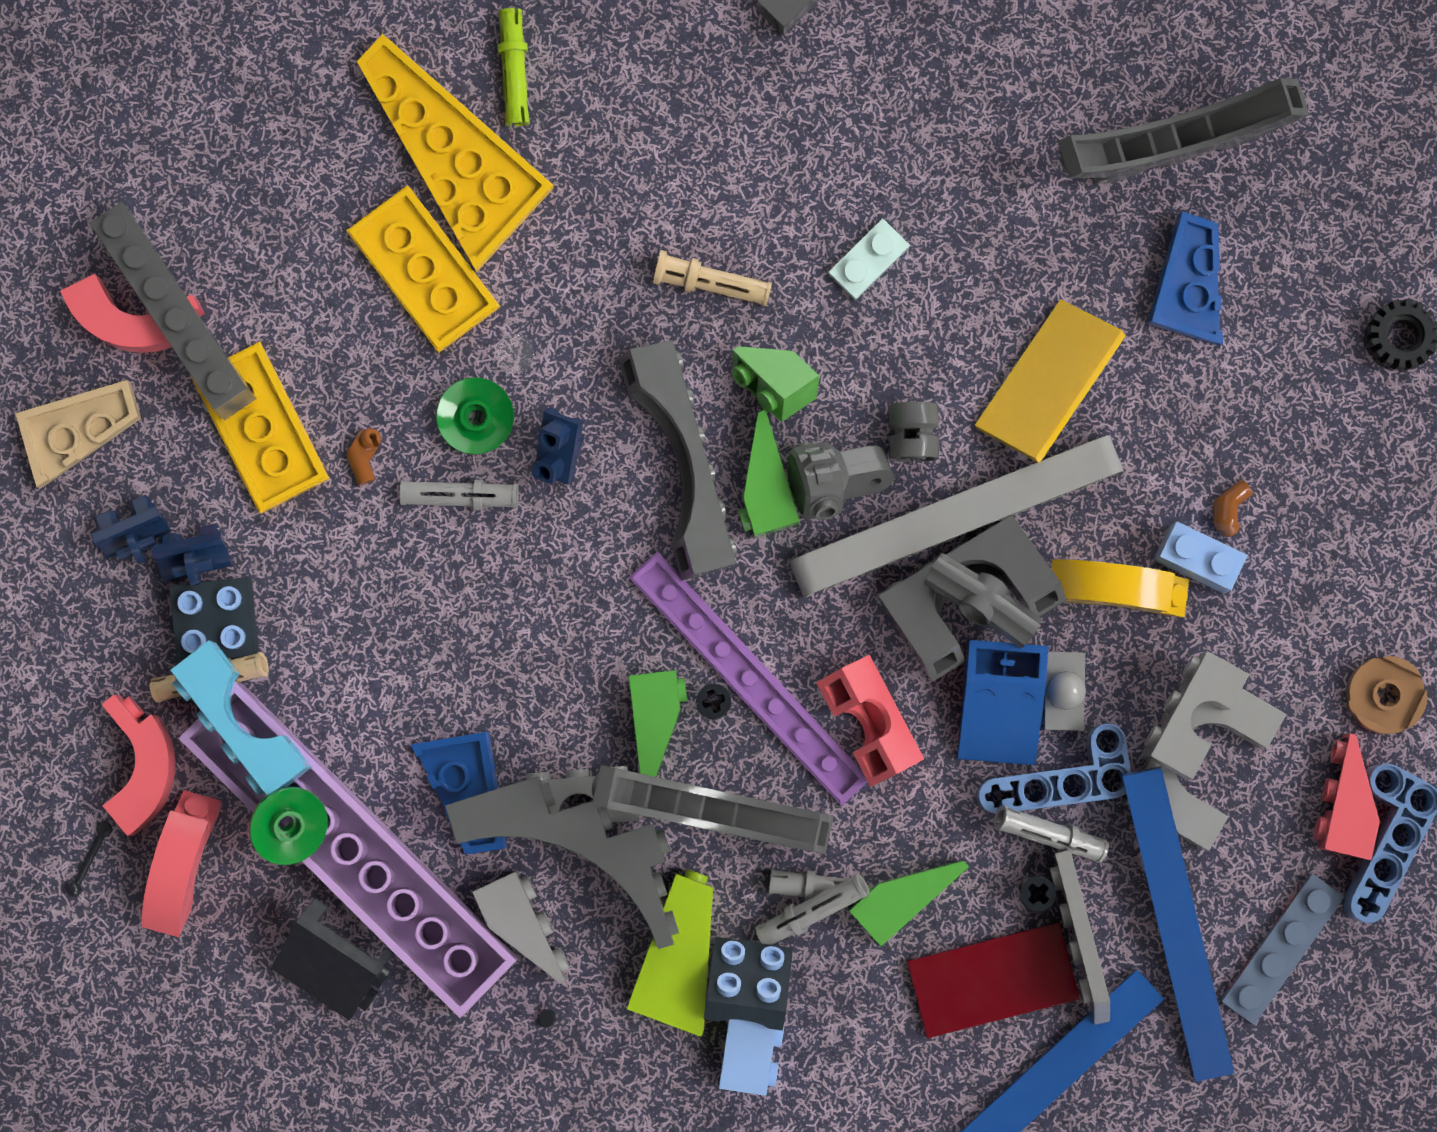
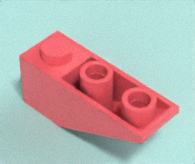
[1314,733,1380,860]

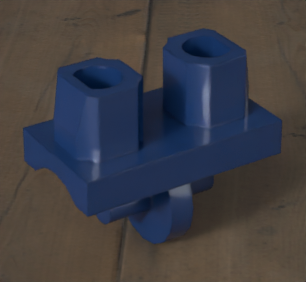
[532,407,584,485]
[91,495,171,564]
[152,524,232,586]

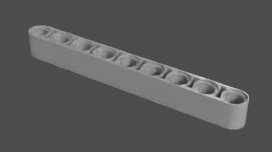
[789,435,1124,598]

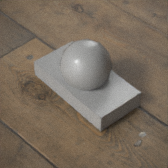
[1044,651,1086,731]

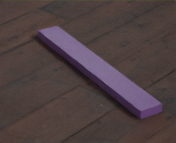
[629,551,868,806]

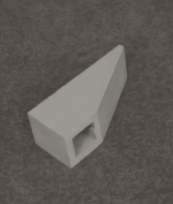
[472,871,570,983]

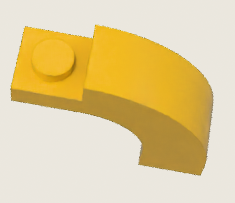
[1051,559,1189,618]

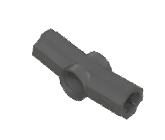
[923,553,1042,649]

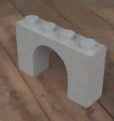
[1122,678,1287,851]

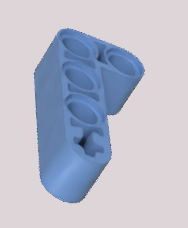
[976,724,1131,814]
[1343,764,1437,923]

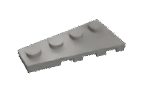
[1049,850,1110,1025]

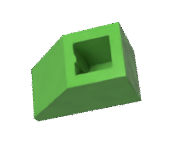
[731,346,819,422]

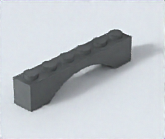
[90,202,256,420]
[618,340,737,581]

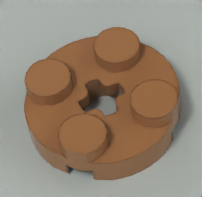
[1346,656,1428,734]

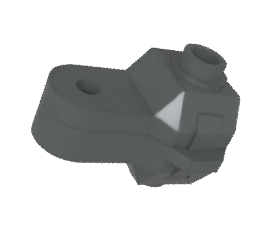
[787,441,894,520]

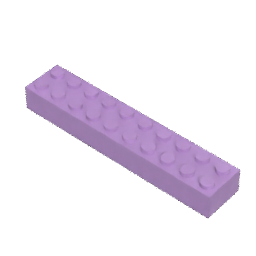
[178,682,519,1018]

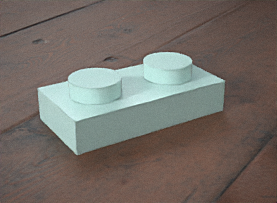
[828,219,910,301]

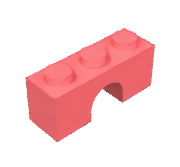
[816,655,924,787]

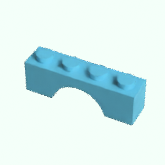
[170,640,312,795]

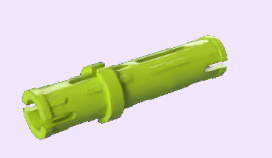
[497,8,530,127]

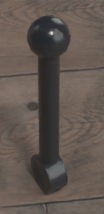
[66,821,113,897]

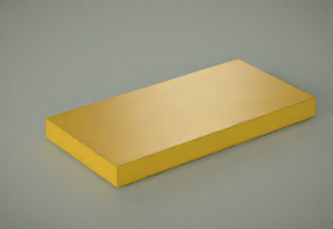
[346,185,500,353]
[975,299,1126,463]
[191,342,330,514]

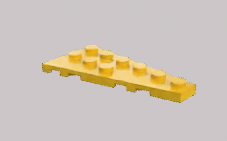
[357,34,554,272]

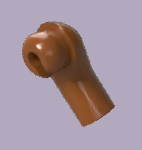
[347,428,381,486]
[1213,479,1253,537]

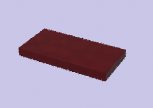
[907,922,1080,1039]

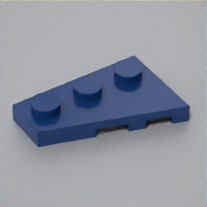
[1147,211,1223,346]
[411,732,508,855]

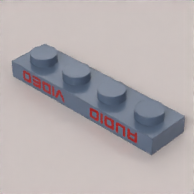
[1220,873,1344,1025]

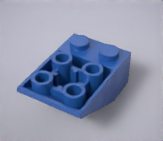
[957,640,1049,765]

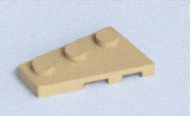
[15,380,141,489]

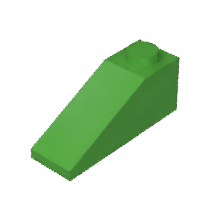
[738,410,800,538]
[629,670,687,777]
[848,860,969,946]

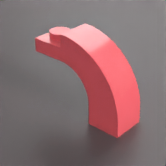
[60,274,205,353]
[102,695,176,836]
[141,790,221,937]

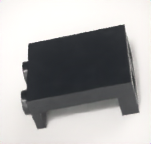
[271,898,394,1021]

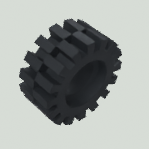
[1364,299,1437,372]

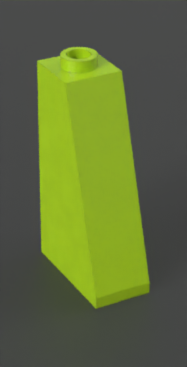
[627,869,713,1037]

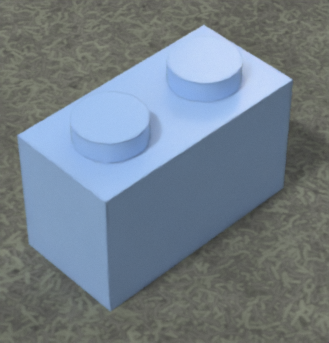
[1154,521,1248,594]
[719,1019,784,1096]

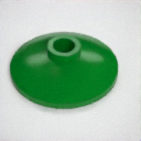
[436,377,514,455]
[249,787,328,865]

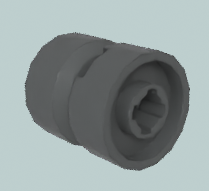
[888,402,939,462]

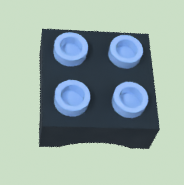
[169,577,259,664]
[704,937,793,1031]

